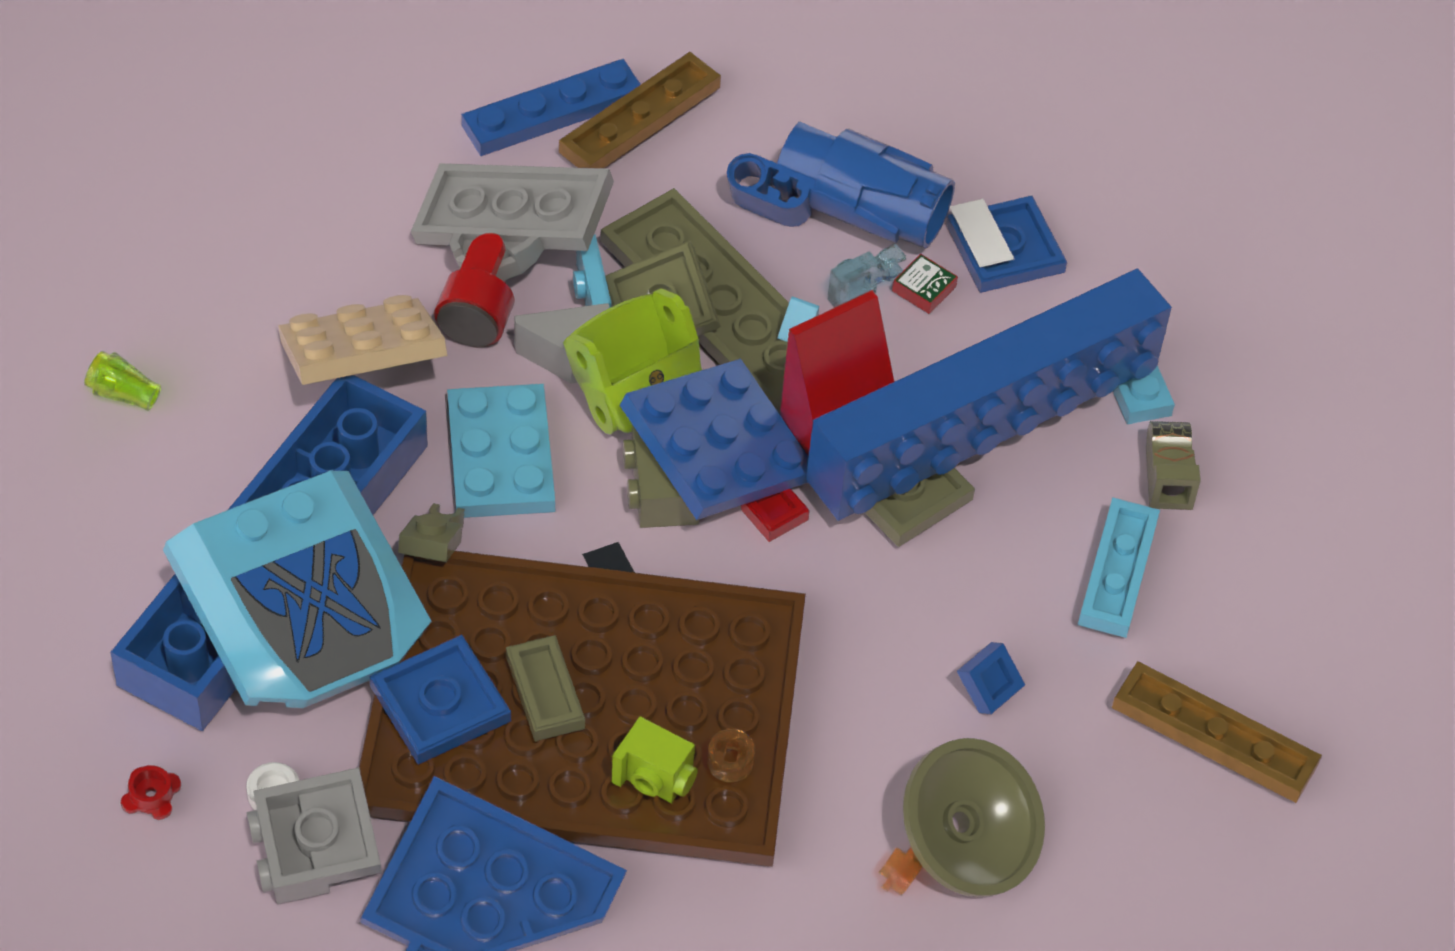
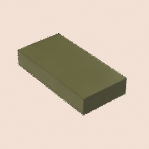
[506,635,585,741]

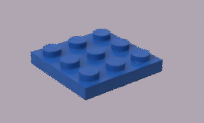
[620,359,809,520]

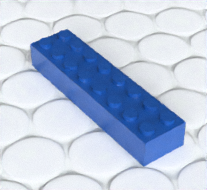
[806,268,1172,521]
[110,375,428,732]

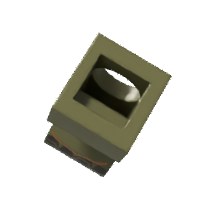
[1146,421,1201,510]

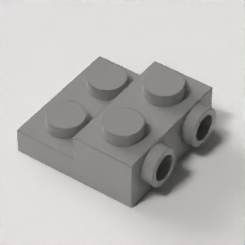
[247,767,382,905]

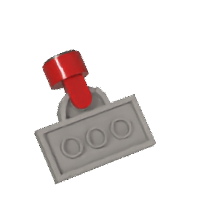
[411,163,614,346]

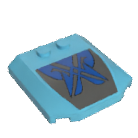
[163,471,431,708]

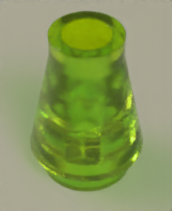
[84,351,161,411]

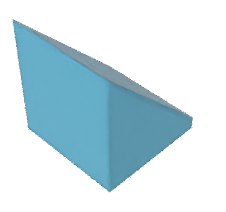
[777,296,819,342]

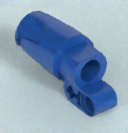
[727,121,955,249]

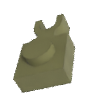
[398,503,465,562]

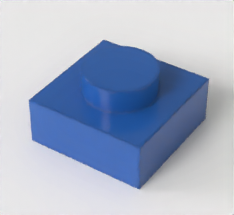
[957,642,1026,714]

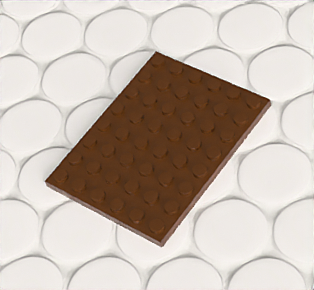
[359,551,806,867]

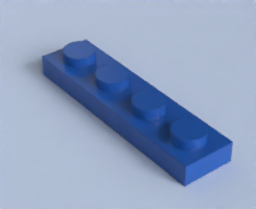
[461,58,641,156]

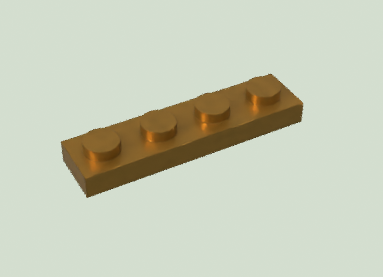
[559,51,721,168]
[1112,661,1322,803]

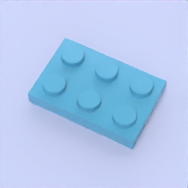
[447,384,555,518]

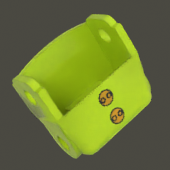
[563,288,702,434]

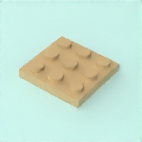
[278,295,447,385]

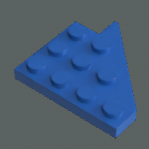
[360,776,627,951]

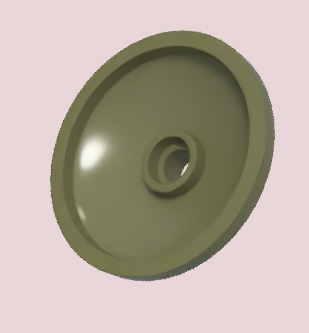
[903,738,1045,897]

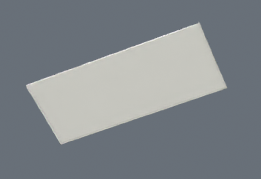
[950,199,1014,267]

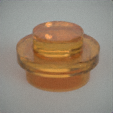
[878,845,923,896]

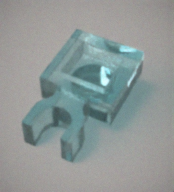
[827,243,906,308]

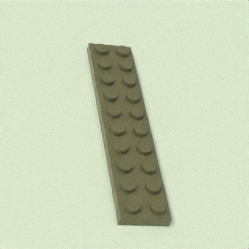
[600,188,975,547]

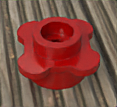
[121,765,181,820]

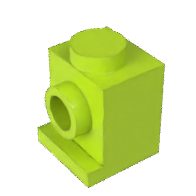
[612,717,698,803]

